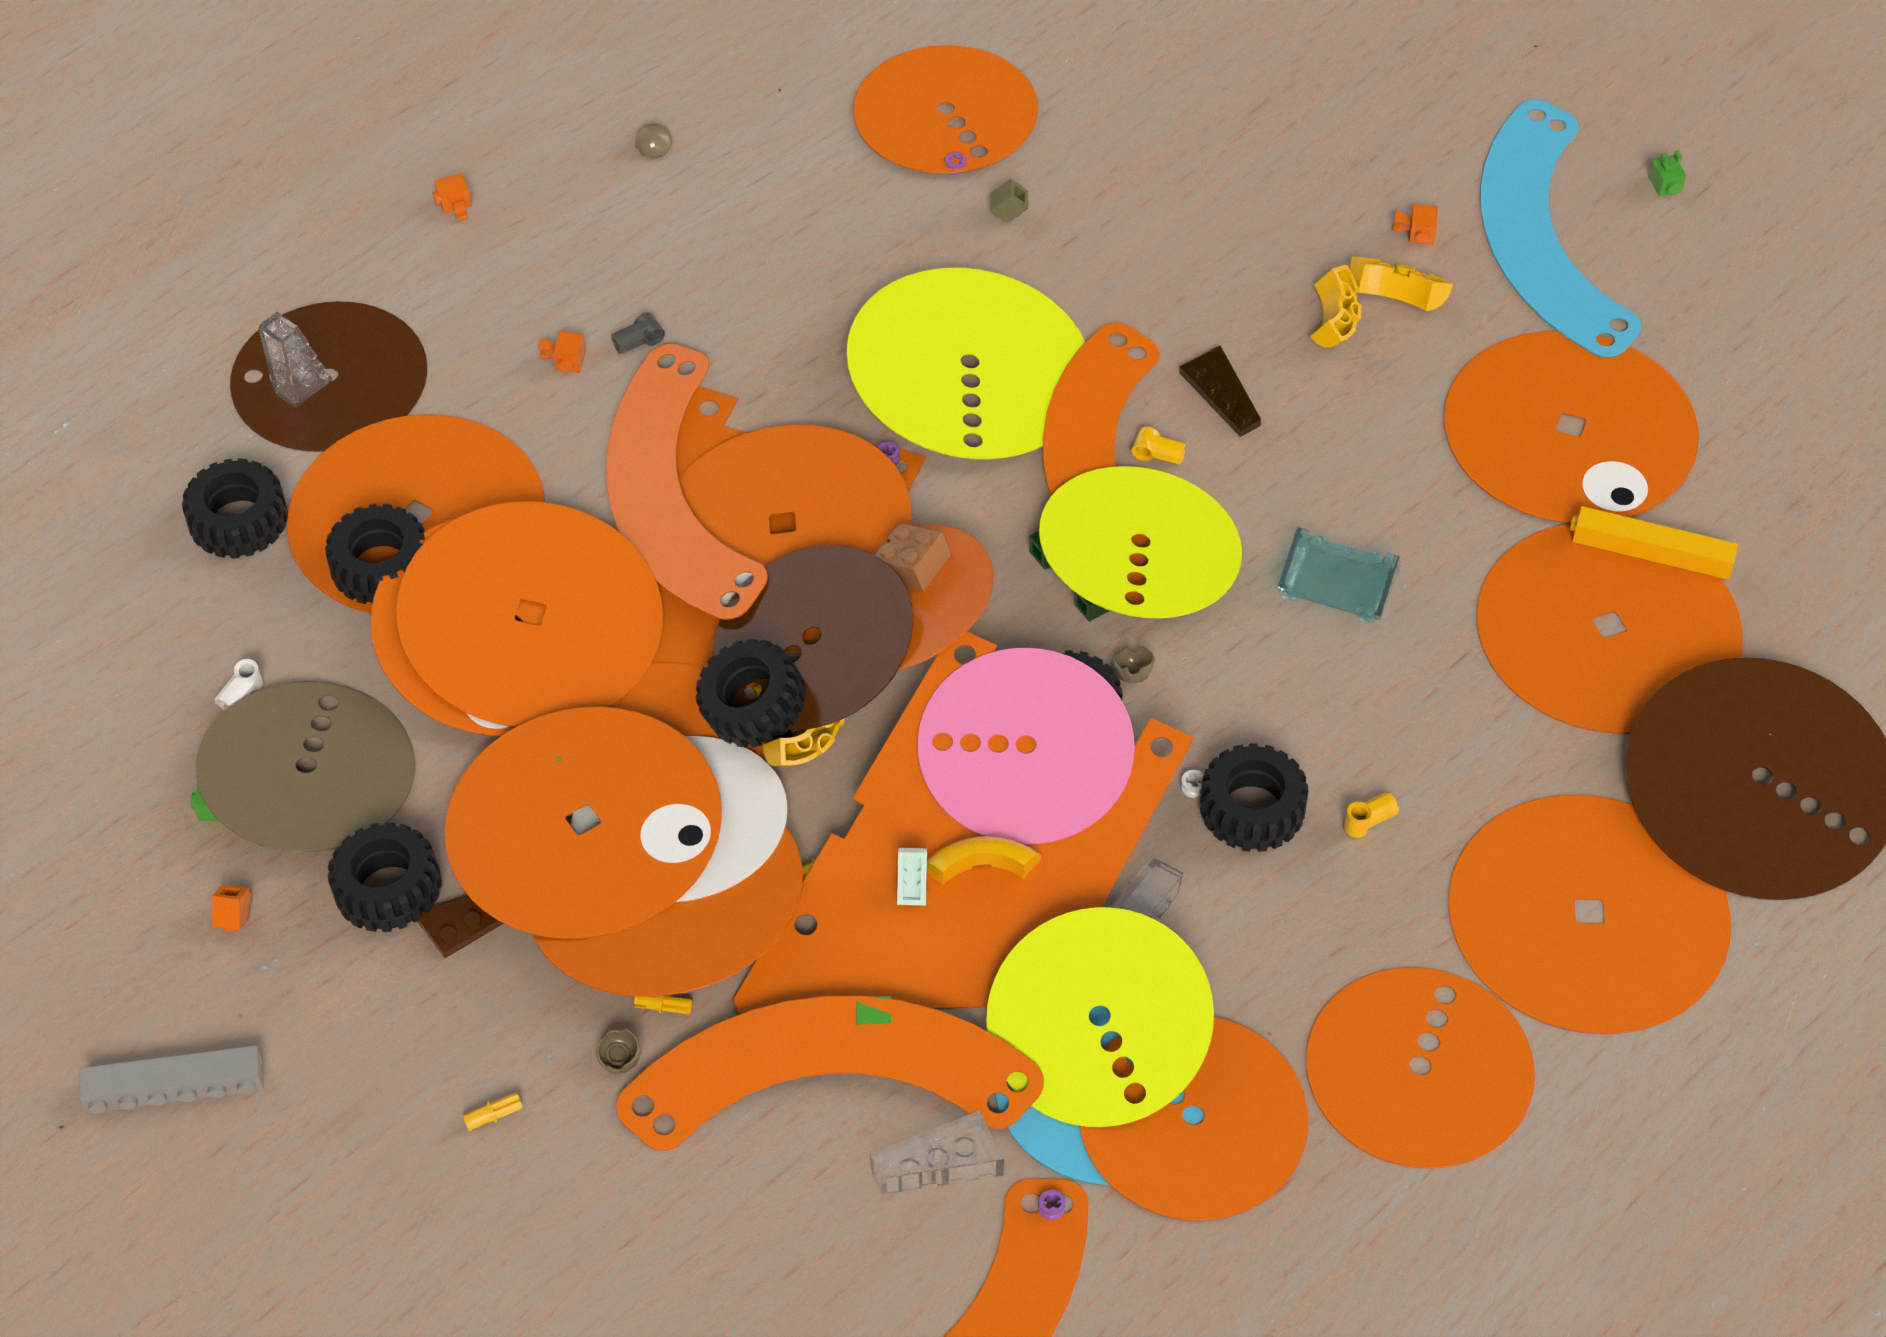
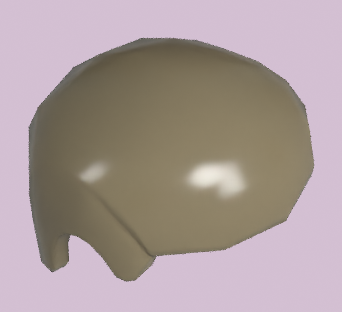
[635,123,672,158]
[1111,646,1155,683]
[596,1029,641,1074]

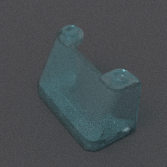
[1278,527,1401,623]

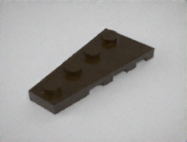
[1179,345,1261,437]

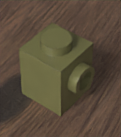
[990,179,1028,223]

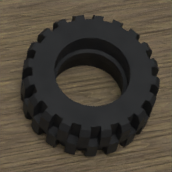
[182,458,288,559]
[325,504,425,604]
[696,639,806,747]
[1200,743,1309,852]
[327,822,441,932]

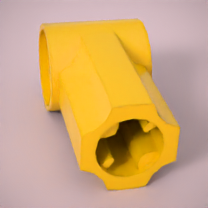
[1131,427,1186,465]
[1344,792,1399,838]

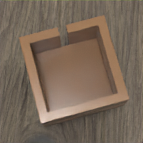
[875,523,952,592]

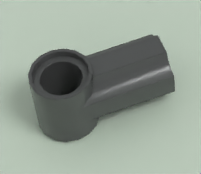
[611,313,665,354]

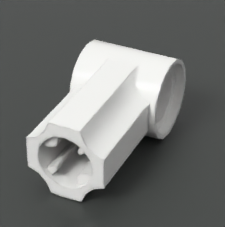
[214,659,263,711]

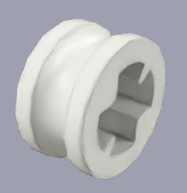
[1181,770,1204,798]

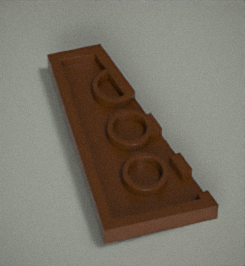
[417,896,504,958]

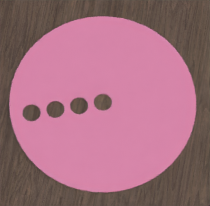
[918,648,1135,845]

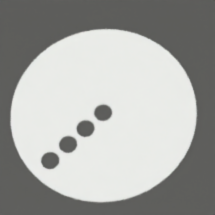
[571,736,787,902]

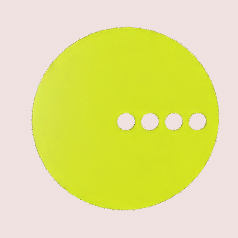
[1039,466,1242,618]
[986,907,1214,1127]

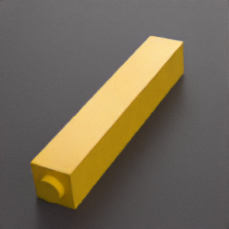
[1570,506,1738,580]

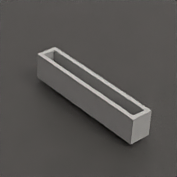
[80,1045,263,1114]

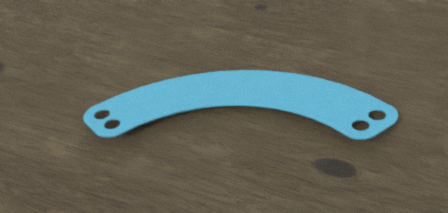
[1480,100,1642,357]

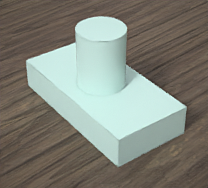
[897,848,927,906]

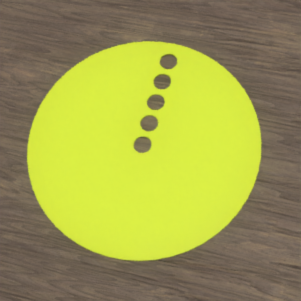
[846,268,1085,459]

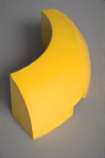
[1350,256,1453,311]
[1310,264,1362,348]
[763,718,845,766]
[927,836,1041,885]

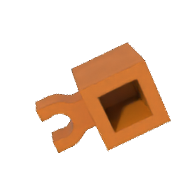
[432,173,472,221]
[1393,204,1438,245]
[538,331,586,373]
[212,885,252,932]

